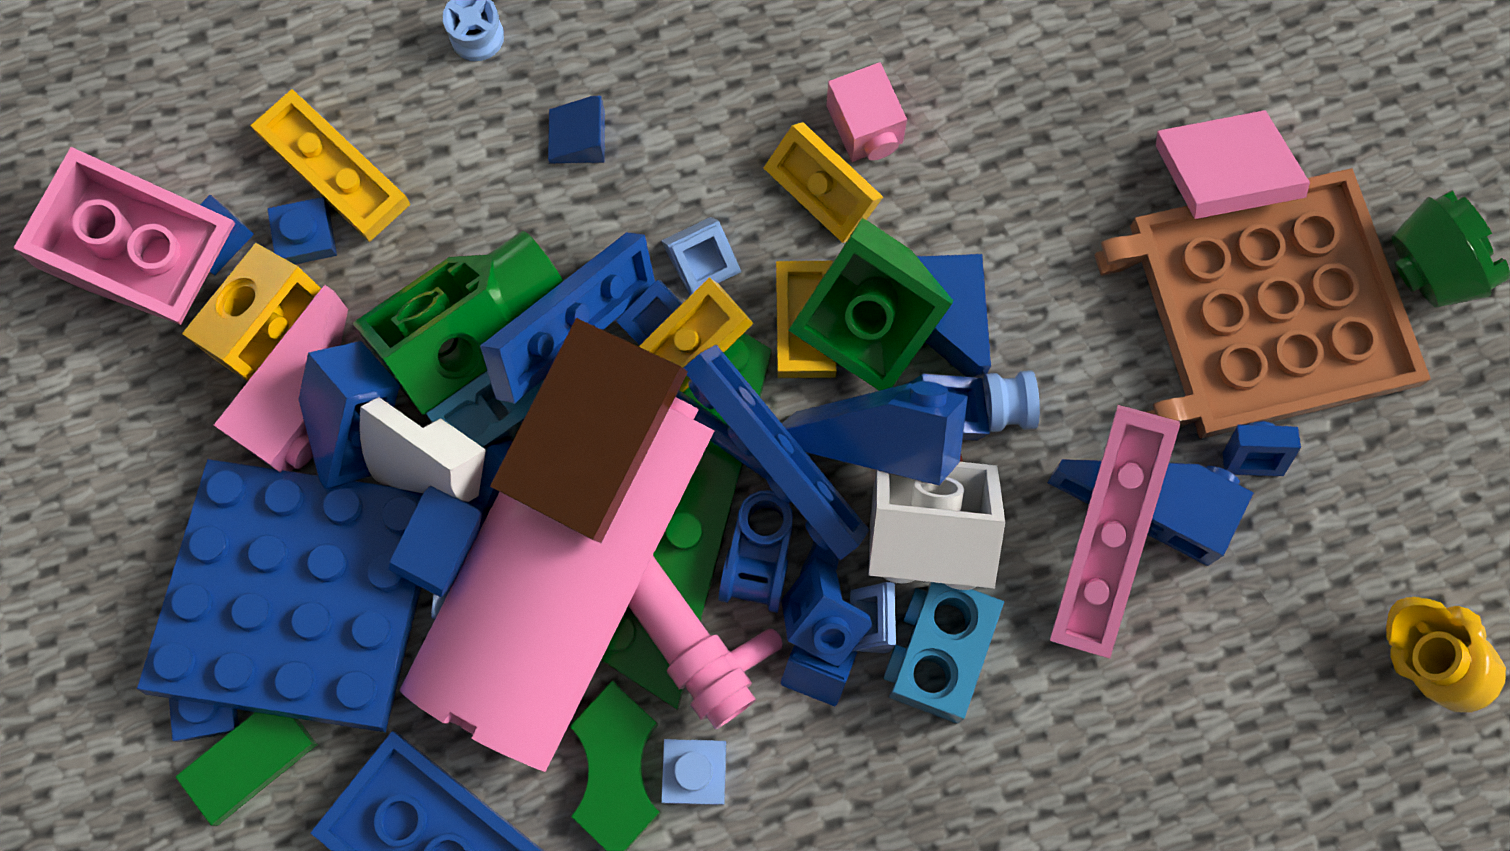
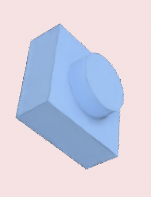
[662,739,726,805]

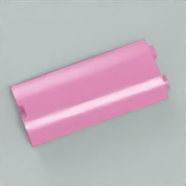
[399,397,714,772]

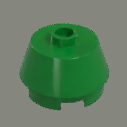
[1392,190,1510,308]

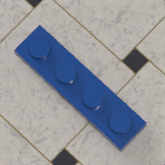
[480,232,655,403]
[683,345,869,560]

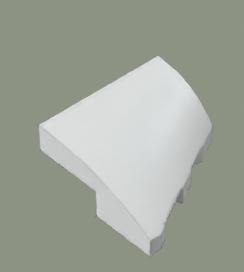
[360,397,486,502]

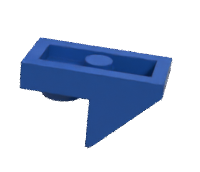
[388,486,493,598]

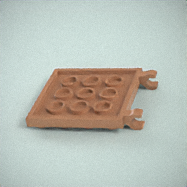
[1094,168,1431,439]

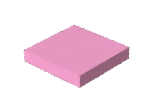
[1156,110,1310,219]

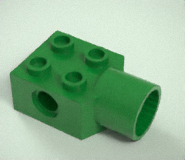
[352,231,563,415]

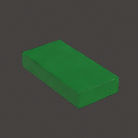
[175,712,318,826]

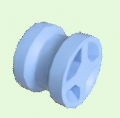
[443,0,504,61]
[983,370,1040,432]

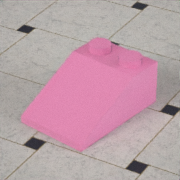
[14,147,235,325]

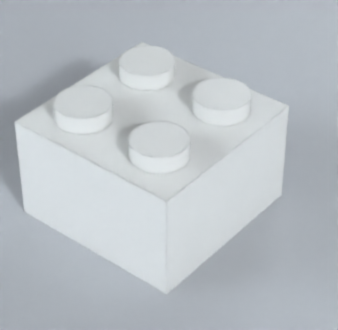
[869,462,1005,590]

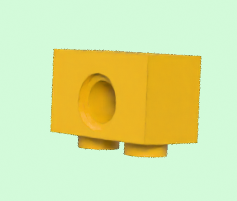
[182,243,321,382]

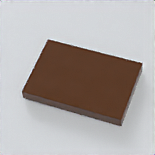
[490,318,688,543]

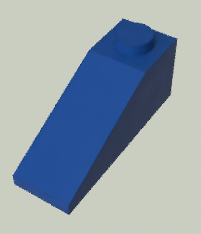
[782,381,968,486]
[1047,459,1254,566]

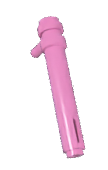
[628,556,782,729]

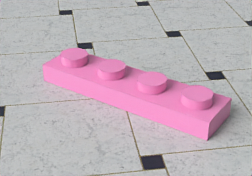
[1050,405,1180,659]

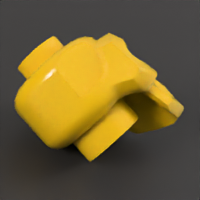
[1386,597,1506,713]

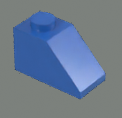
[917,254,991,379]
[298,341,400,489]

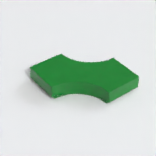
[570,681,661,851]

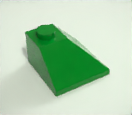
[788,217,953,391]

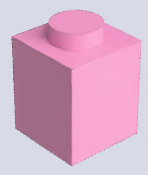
[826,62,907,162]

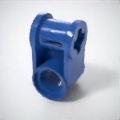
[718,490,792,613]

